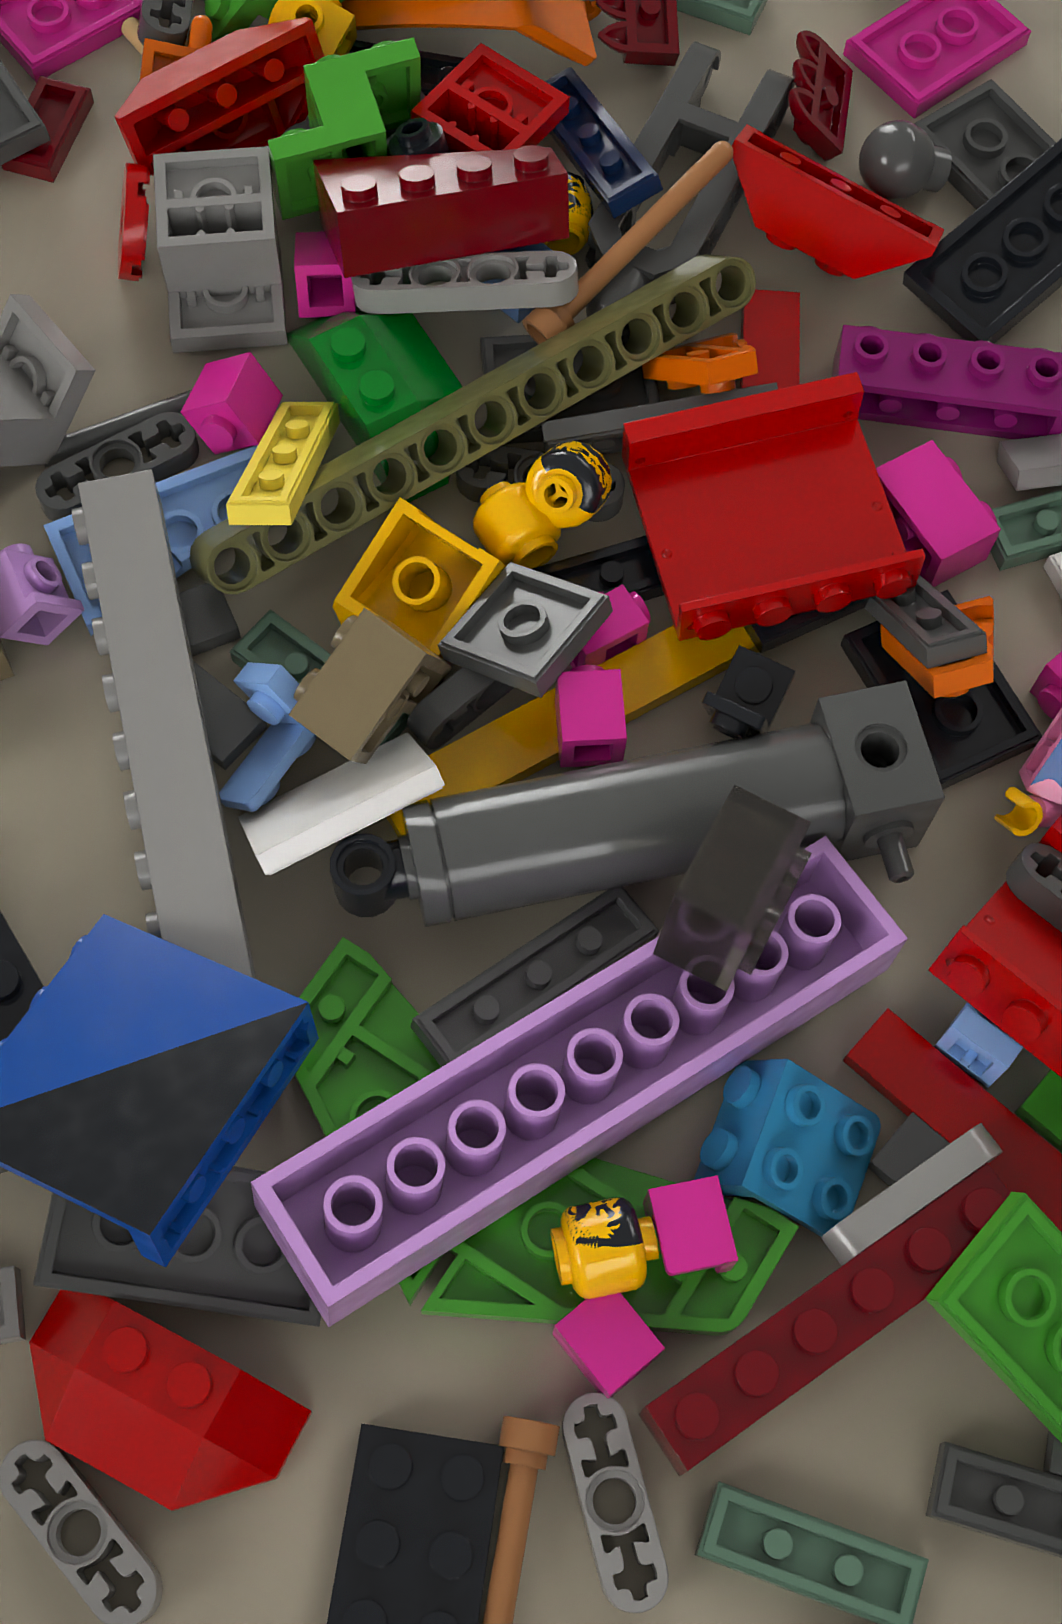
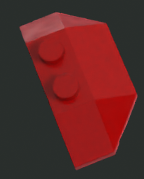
[114,17,324,176]
[732,124,944,279]
[29,1290,312,1511]

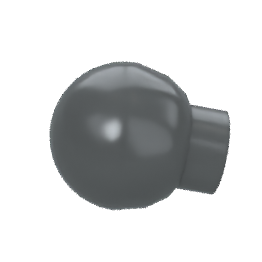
[859,120,952,199]

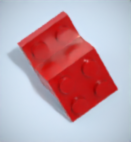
[411,43,570,153]

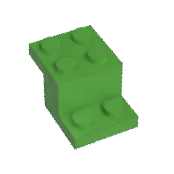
[268,37,421,220]

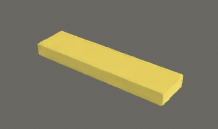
[226,402,340,525]

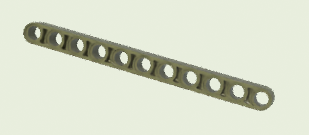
[189,254,756,595]

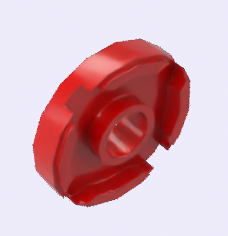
[118,163,150,282]

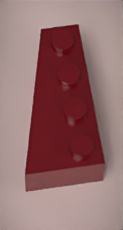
[313,145,570,278]

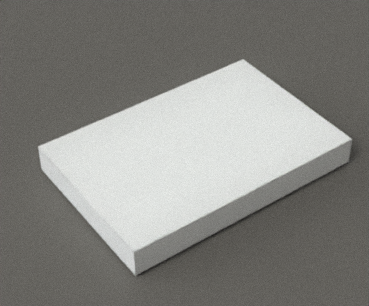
[238,732,445,875]

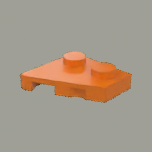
[642,332,758,394]
[880,596,994,698]

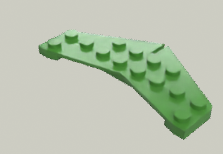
[295,937,799,1336]

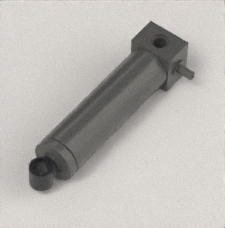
[330,681,945,927]

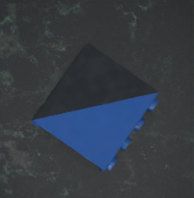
[0,914,319,1268]

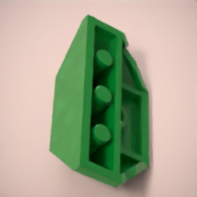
[287,311,463,503]

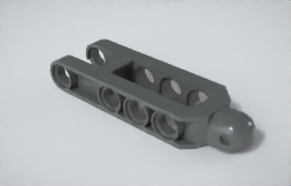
[585,41,795,329]

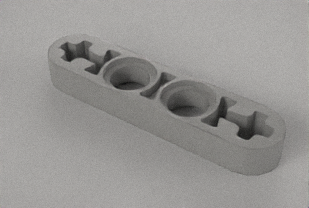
[351,250,579,314]

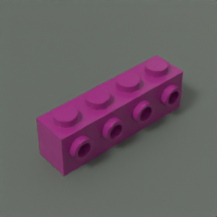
[832,324,1062,440]

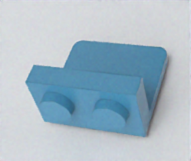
[694,1059,881,1237]

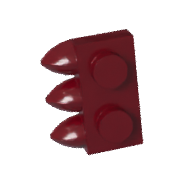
[596,0,680,66]
[788,30,853,162]

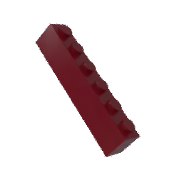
[638,1163,1010,1476]

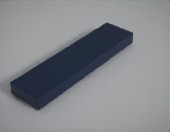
[545,67,663,218]

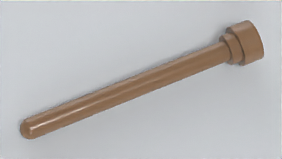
[522,141,733,345]
[482,1416,560,1624]

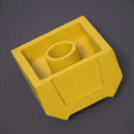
[332,497,506,659]

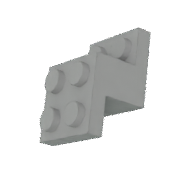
[153,146,288,353]
[0,294,95,467]

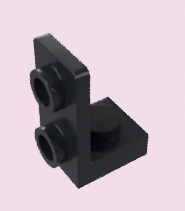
[702,645,796,739]

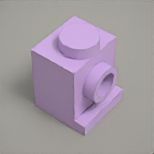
[0,543,84,646]

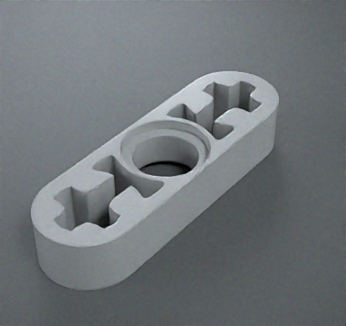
[821,1123,1003,1266]
[562,1392,669,1613]
[0,1440,163,1624]

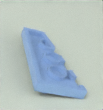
[43,445,258,636]

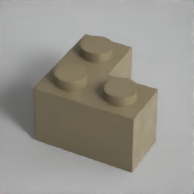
[289,608,453,764]

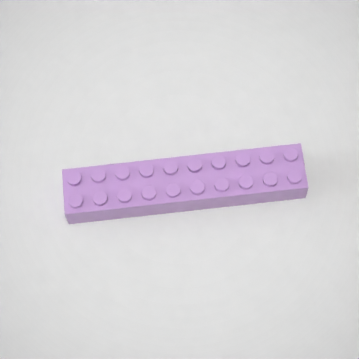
[251,836,908,1327]

